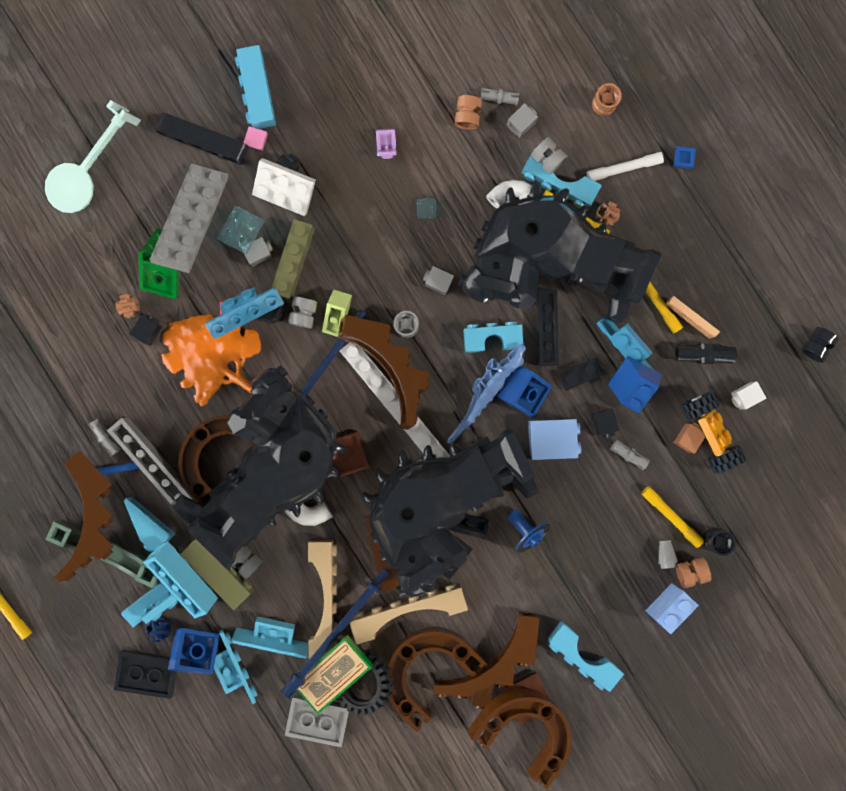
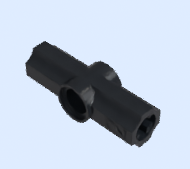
[675,344,737,364]

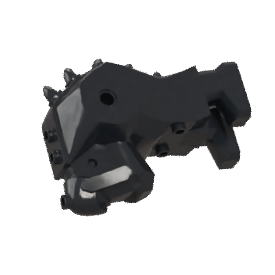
[457,183,661,323]
[172,365,347,569]
[362,428,539,598]

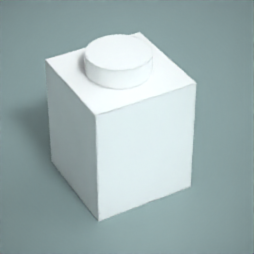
[731,381,766,410]

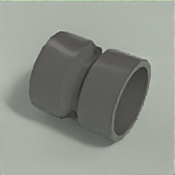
[231,546,263,580]

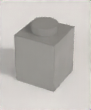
[507,103,538,139]
[241,237,274,267]
[423,266,454,296]

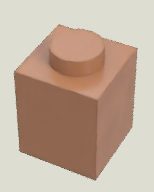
[673,423,706,454]

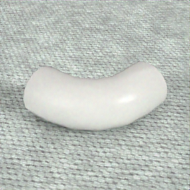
[486,180,532,208]
[285,501,333,526]

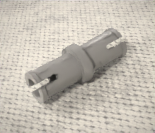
[480,87,520,106]
[89,418,121,457]
[610,439,650,470]

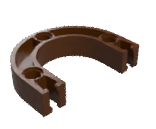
[179,415,254,505]
[387,627,486,732]
[467,689,571,789]

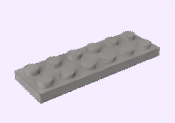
[150,164,228,273]

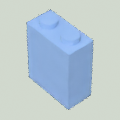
[528,419,581,460]
[645,583,699,634]

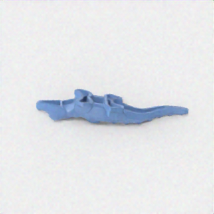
[447,344,526,444]

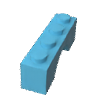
[522,148,602,208]
[547,621,624,692]

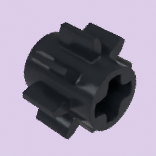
[276,153,300,172]

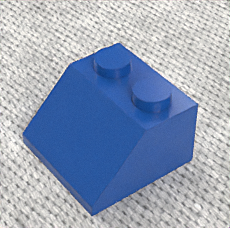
[608,356,662,413]
[497,366,552,419]
[168,628,220,674]

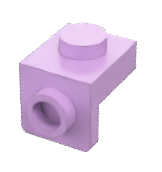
[376,128,396,159]

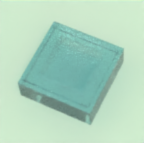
[417,198,436,219]

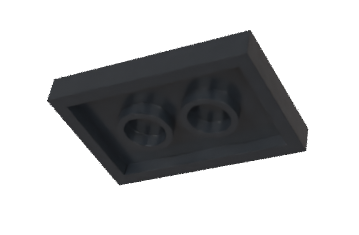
[114,650,177,699]

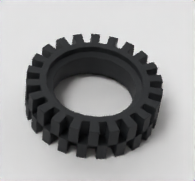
[336,650,394,715]

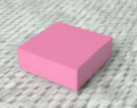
[244,127,268,151]

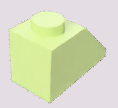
[322,290,352,337]

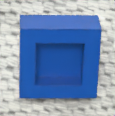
[673,146,696,169]

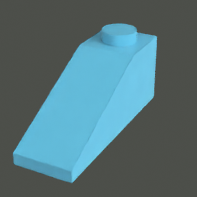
[124,497,175,553]

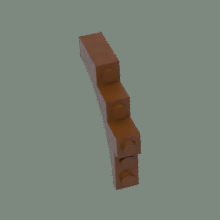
[338,315,430,430]
[55,451,115,583]
[433,612,539,709]

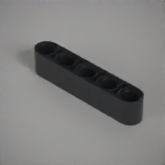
[155,112,249,165]

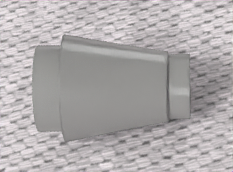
[658,540,678,569]

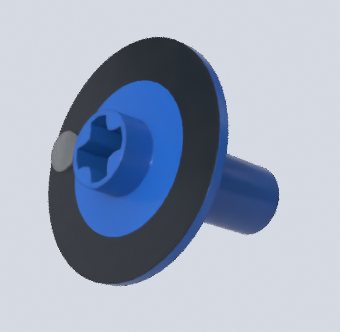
[508,509,550,553]

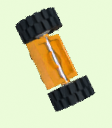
[681,391,747,474]

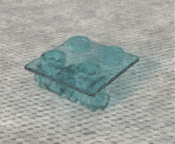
[217,206,265,254]

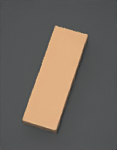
[665,296,720,338]

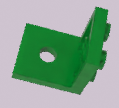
[139,228,179,300]

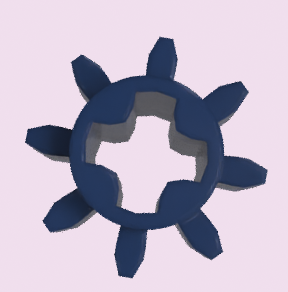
[146,617,171,642]

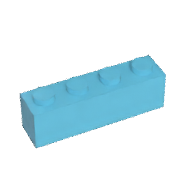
[235,45,277,129]
[143,542,218,618]

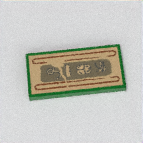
[297,635,373,714]

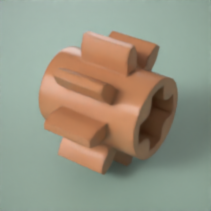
[596,201,620,226]
[116,294,140,318]

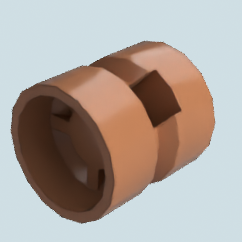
[592,83,621,116]
[454,95,482,130]
[676,557,711,589]

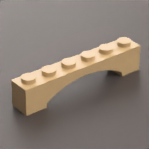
[308,540,337,660]
[350,583,468,645]

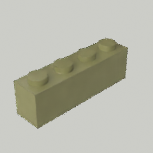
[271,219,315,301]
[180,539,254,610]

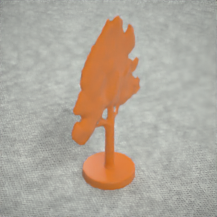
[161,315,293,407]

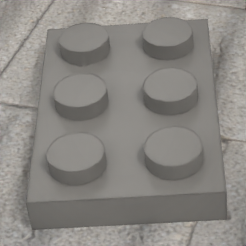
[285,695,349,747]

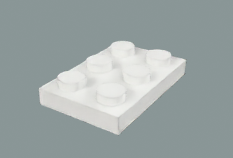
[252,158,316,216]

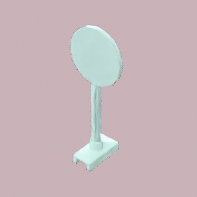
[45,100,141,213]

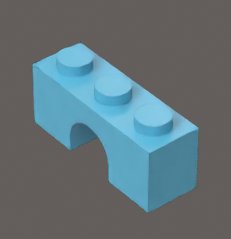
[463,322,523,353]

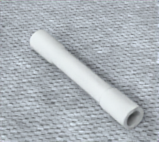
[587,152,664,181]

